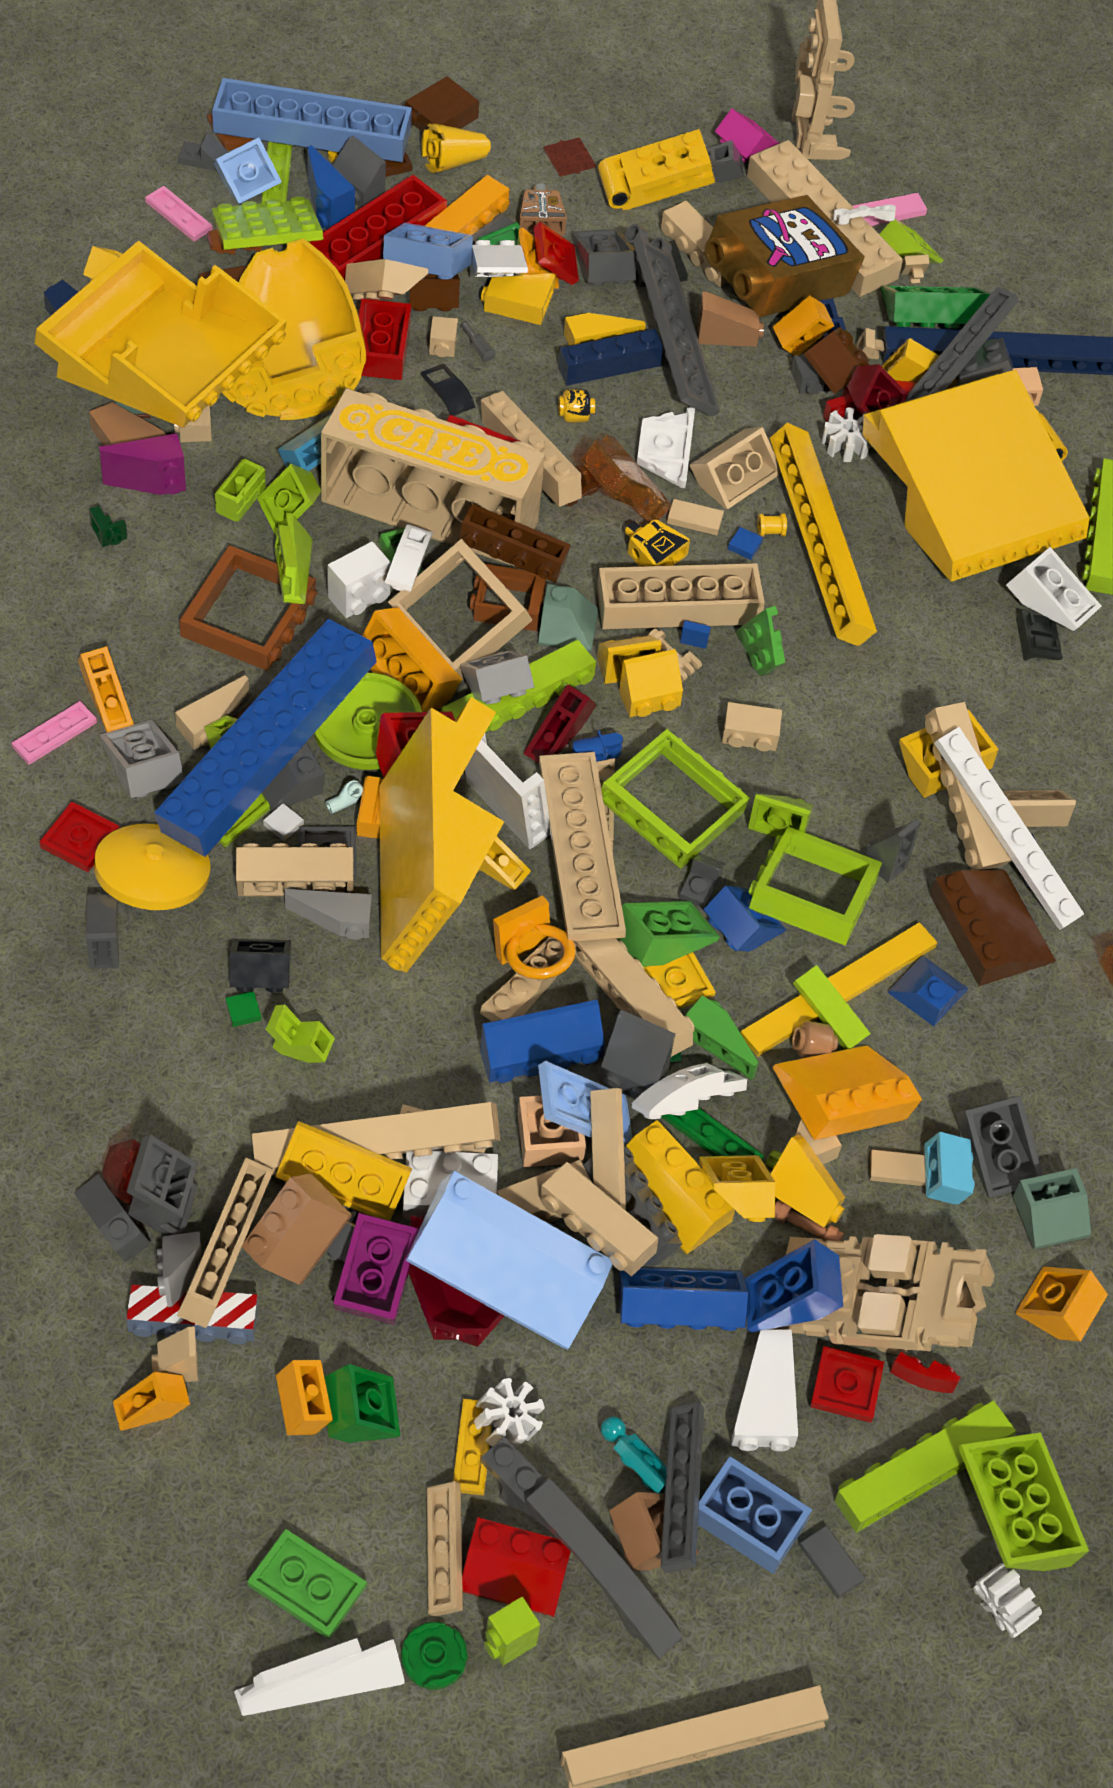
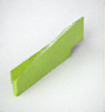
[274,513,313,604]

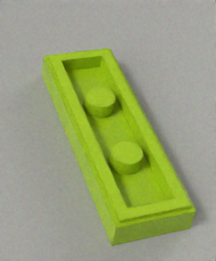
[793,965,871,1050]

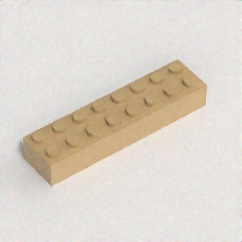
[747,140,903,297]

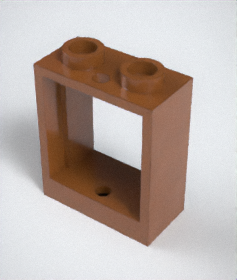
[470,564,546,631]

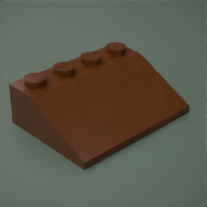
[930,870,1056,986]

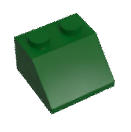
[324,1364,401,1443]

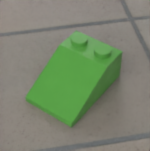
[617,901,720,967]

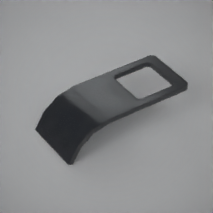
[420,364,475,416]

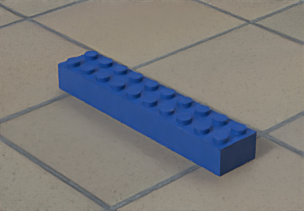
[154,619,377,857]

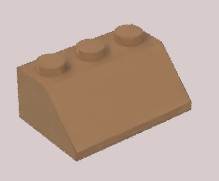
[242,1173,352,1285]

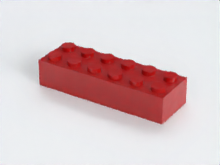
[309,175,447,281]

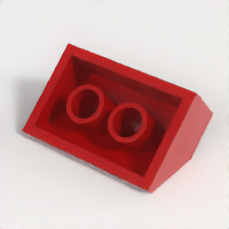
[376,711,455,778]
[462,1517,571,1617]

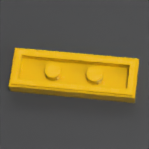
[453,1398,492,1495]

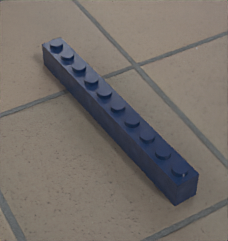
[882,326,1113,375]

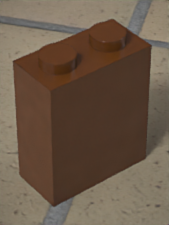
[405,76,479,133]

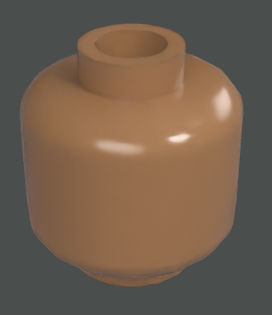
[792,1021,838,1058]

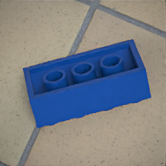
[480,1000,605,1083]
[619,1267,748,1331]

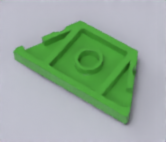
[735,606,785,676]

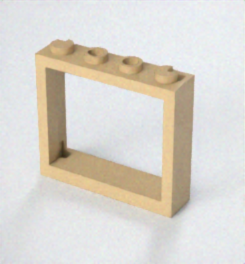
[388,539,532,681]

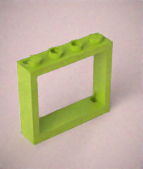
[601,729,750,869]
[749,826,883,946]

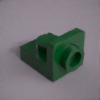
[89,505,127,547]

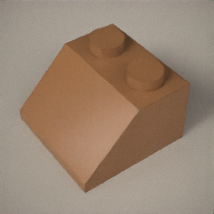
[609,1492,698,1571]

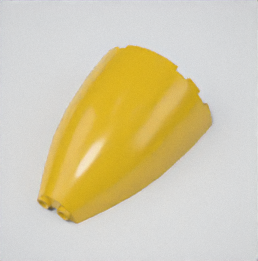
[222,238,366,420]

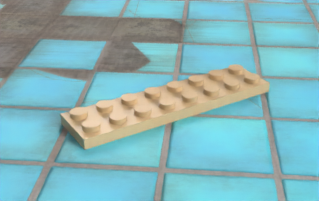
[539,752,626,942]

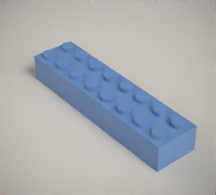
[212,78,412,162]

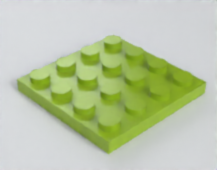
[212,196,323,250]

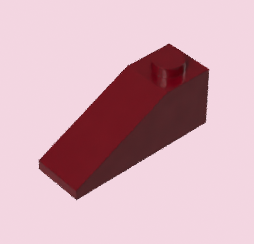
[523,684,597,763]

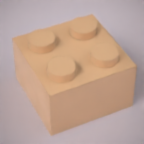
[517,1096,586,1167]

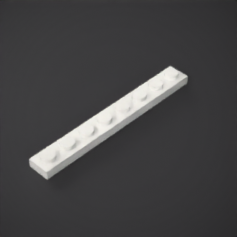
[934,727,1084,930]

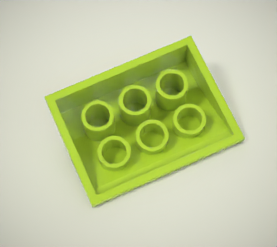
[958,1432,1089,1571]

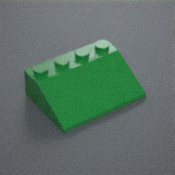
[881,285,991,328]

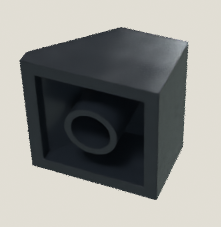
[230,939,291,992]

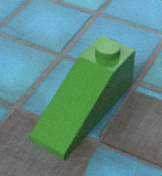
[685,995,759,1080]

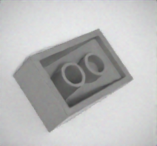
[100,719,184,798]

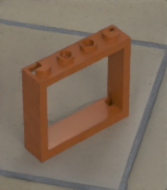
[179,545,318,671]

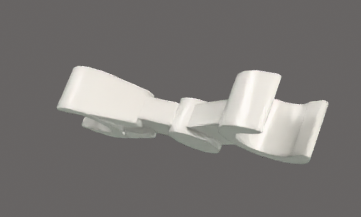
[834,205,896,225]

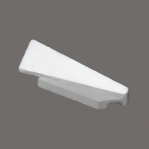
[234,1638,404,1716]

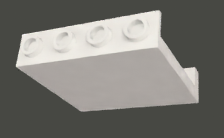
[465,734,550,850]

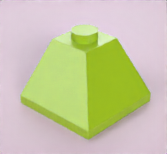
[879,219,944,263]
[257,464,321,536]
[748,794,813,837]

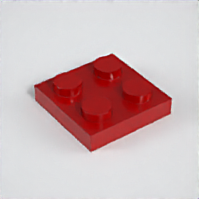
[534,222,579,285]
[39,802,120,873]
[810,1346,885,1423]

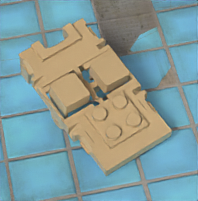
[792,0,855,160]
[772,1234,995,1355]

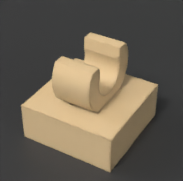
[900,255,930,284]
[856,328,884,359]

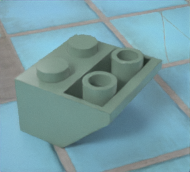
[1013,1168,1091,1250]

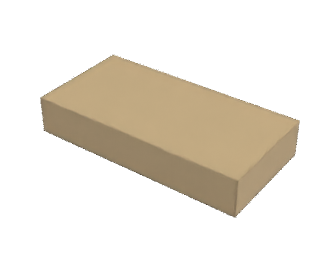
[667,499,724,535]
[870,1150,926,1186]

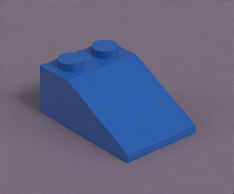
[308,145,355,230]
[744,1239,843,1332]

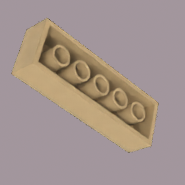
[597,563,765,629]

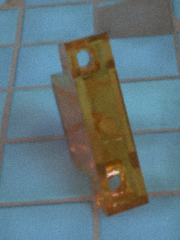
[580,434,672,522]

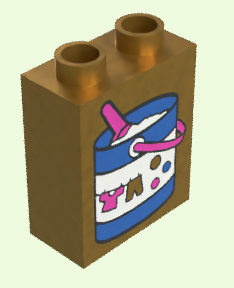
[703,195,865,317]

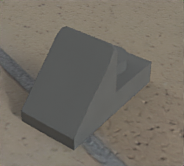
[178,132,229,171]
[679,854,726,908]

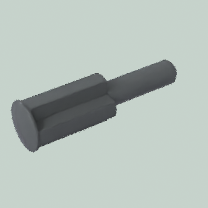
[461,321,496,362]

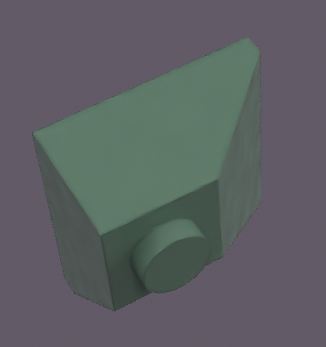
[538,584,598,652]

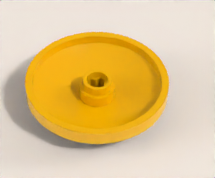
[94,824,211,910]

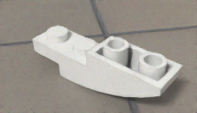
[385,524,434,592]
[632,1063,747,1119]

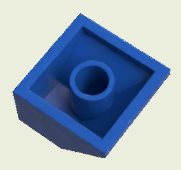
[888,955,968,1026]

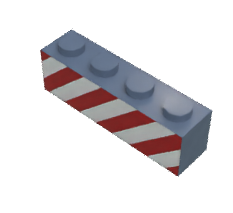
[126,1285,258,1344]

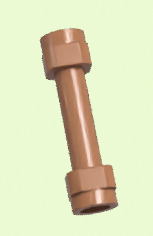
[775,1200,844,1242]

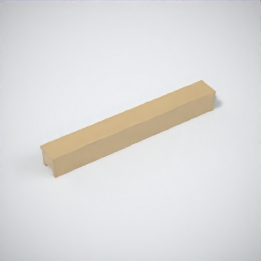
[560,1685,829,1788]

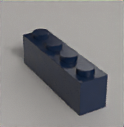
[558,329,663,386]

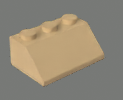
[345,259,428,302]
[690,427,782,509]

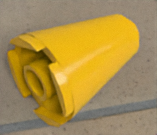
[422,123,491,173]

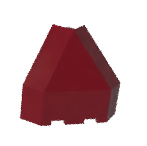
[409,1216,504,1347]

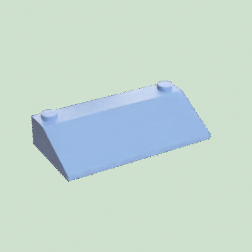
[406,1171,612,1349]

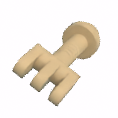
[648,629,702,682]

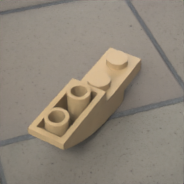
[480,937,564,1022]

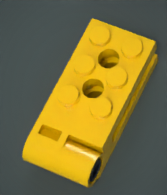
[598,129,715,210]

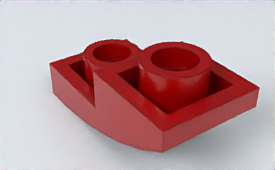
[890,1352,961,1393]

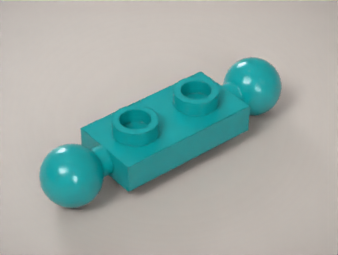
[601,1416,667,1494]

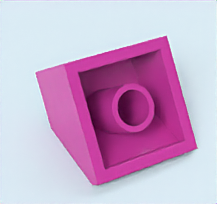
[715,108,780,163]

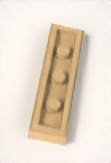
[590,1088,626,1211]
[427,1481,463,1616]

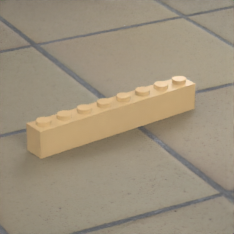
[252,1102,501,1176]

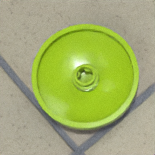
[313,673,422,770]

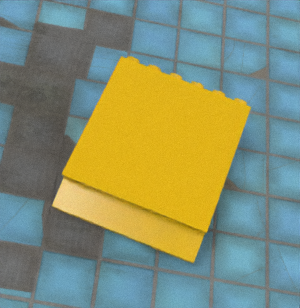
[35,241,287,428]
[863,369,1089,582]
[379,697,504,973]

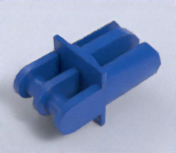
[572,730,623,762]

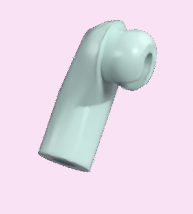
[325,780,363,814]

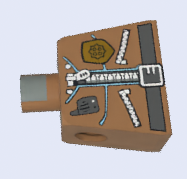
[519,183,567,235]

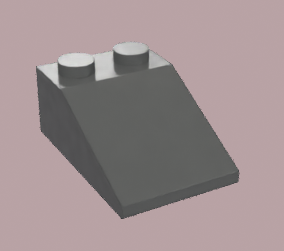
[571,229,637,285]
[599,1010,676,1100]
[955,1096,1043,1198]

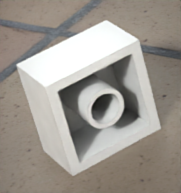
[328,541,391,618]

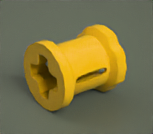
[757,513,787,537]

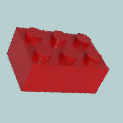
[359,298,412,380]

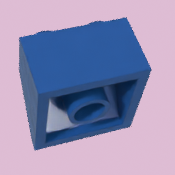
[703,885,787,952]

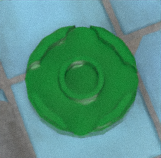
[401,1622,468,1690]

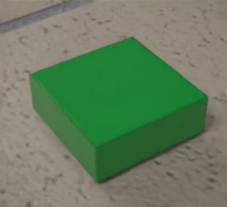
[225,991,261,1027]

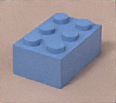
[383,223,473,279]
[698,1457,812,1574]

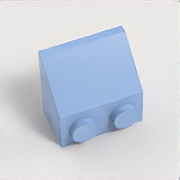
[213,138,282,204]

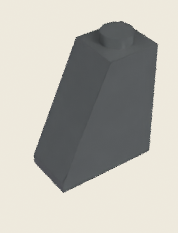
[86,893,119,969]

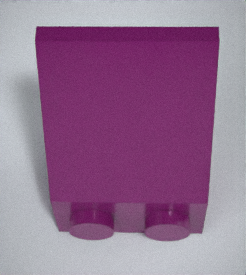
[99,433,186,495]
[333,1213,419,1325]

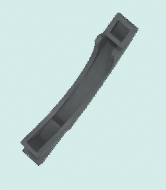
[480,1437,683,1660]

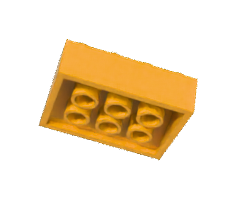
[773,1045,922,1140]

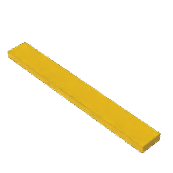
[740,922,938,1057]

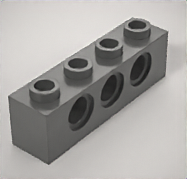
[583,1146,682,1266]

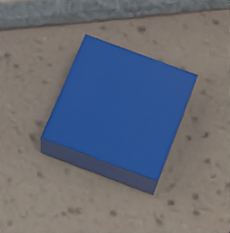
[728,527,764,560]
[680,621,711,649]

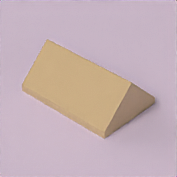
[1002,790,1076,827]

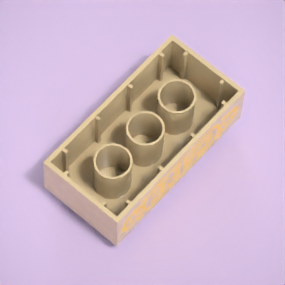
[321,388,545,566]

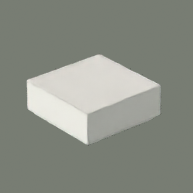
[263,804,304,841]

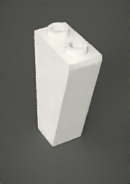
[731,1329,798,1452]

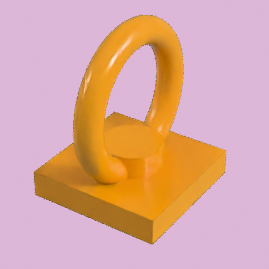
[493,895,576,980]

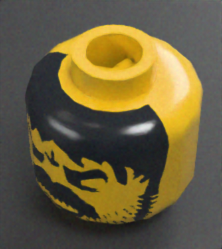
[558,389,595,423]

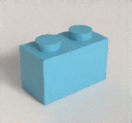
[924,1132,975,1204]

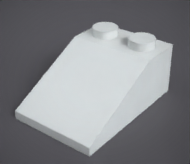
[469,240,528,277]
[1006,547,1101,631]

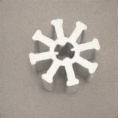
[822,408,872,462]
[474,1378,545,1449]
[973,1563,1042,1638]

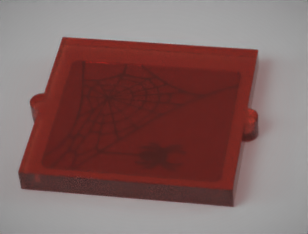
[543,137,596,177]

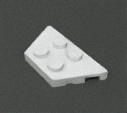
[637,407,695,488]

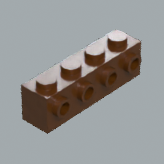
[458,503,571,583]

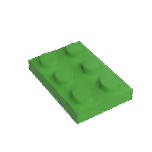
[247,1529,367,1640]

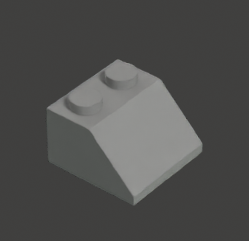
[460,650,534,704]

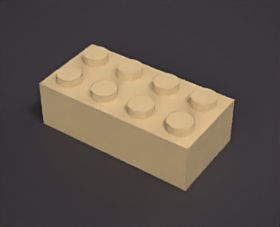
[236,843,353,896]

